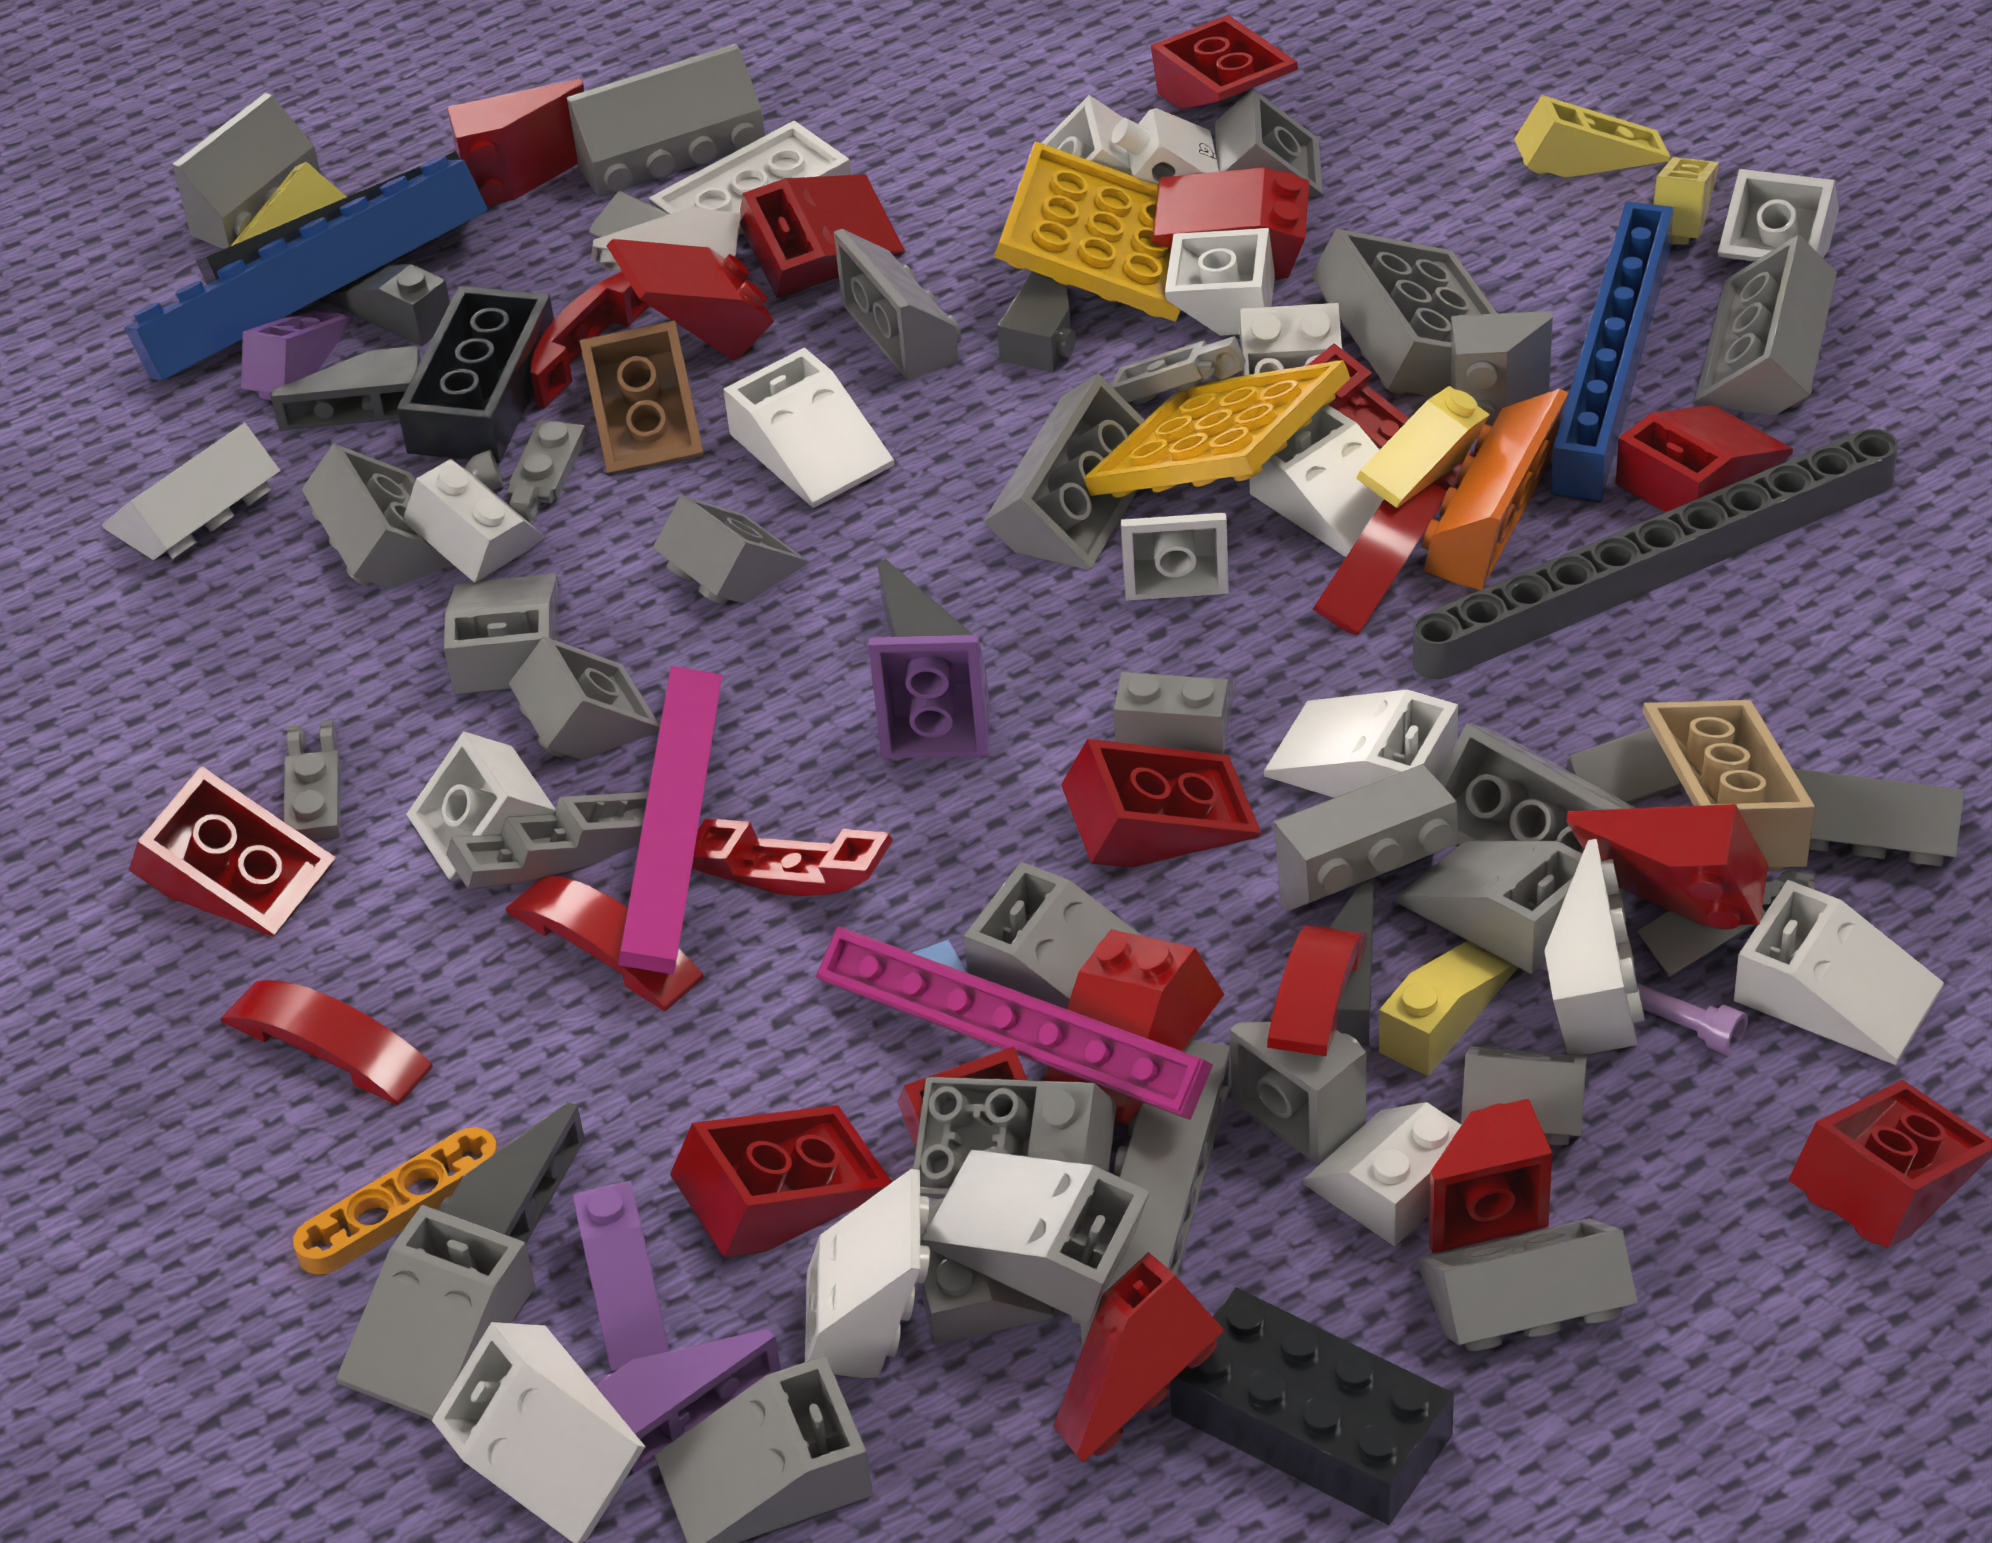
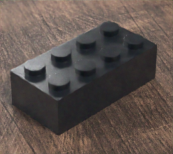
[397,286,554,463]
[1170,1287,1454,1525]

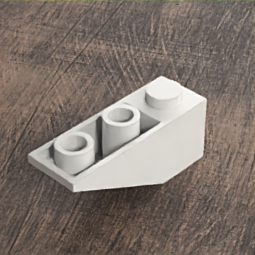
[591,206,741,271]

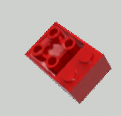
[739,174,905,298]
[1615,405,1793,512]
[1053,1252,1225,1462]

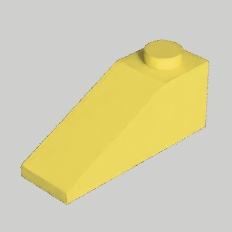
[1514,95,1671,178]
[1653,157,1719,245]
[231,162,347,246]
[1356,386,1490,508]
[1379,941,1518,1077]

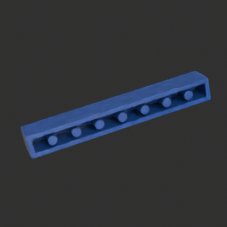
[124,155,488,381]
[1551,201,1673,501]

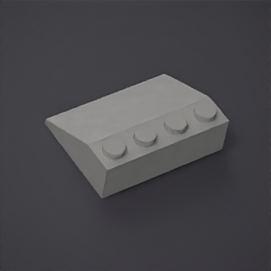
[1311,228,1498,396]

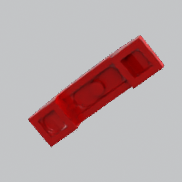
[530,272,650,409]
[1307,343,1476,491]
[1312,483,1447,636]
[692,819,893,896]
[506,876,704,1012]
[1267,925,1367,1057]
[220,980,433,1105]

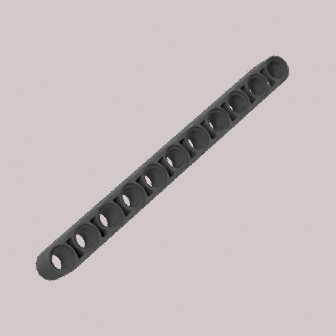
[1413,429,1898,679]

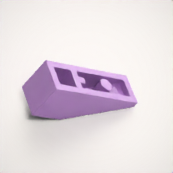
[241,308,353,400]
[572,1181,669,1373]
[594,1329,781,1474]

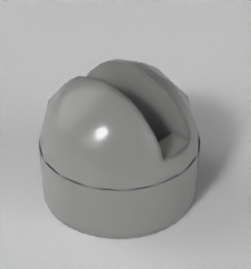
[465,450,504,491]

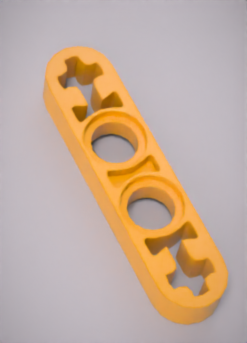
[293,1127,498,1275]

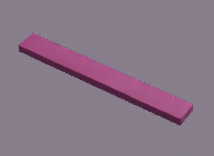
[618,666,722,975]
[815,926,1213,1120]

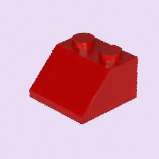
[1429,1099,1553,1254]

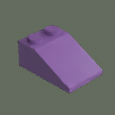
[868,635,990,758]

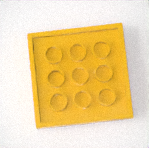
[994,141,1181,322]
[1083,360,1350,498]

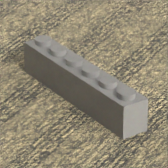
[1072,1040,1231,1347]

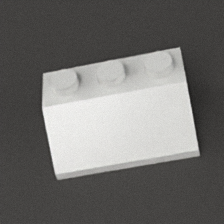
[102,423,280,560]

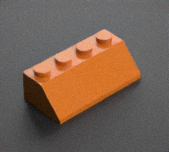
[1421,389,1569,590]

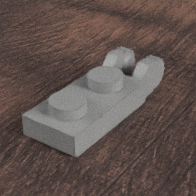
[284,720,341,841]

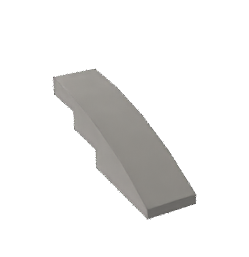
[446,792,648,889]

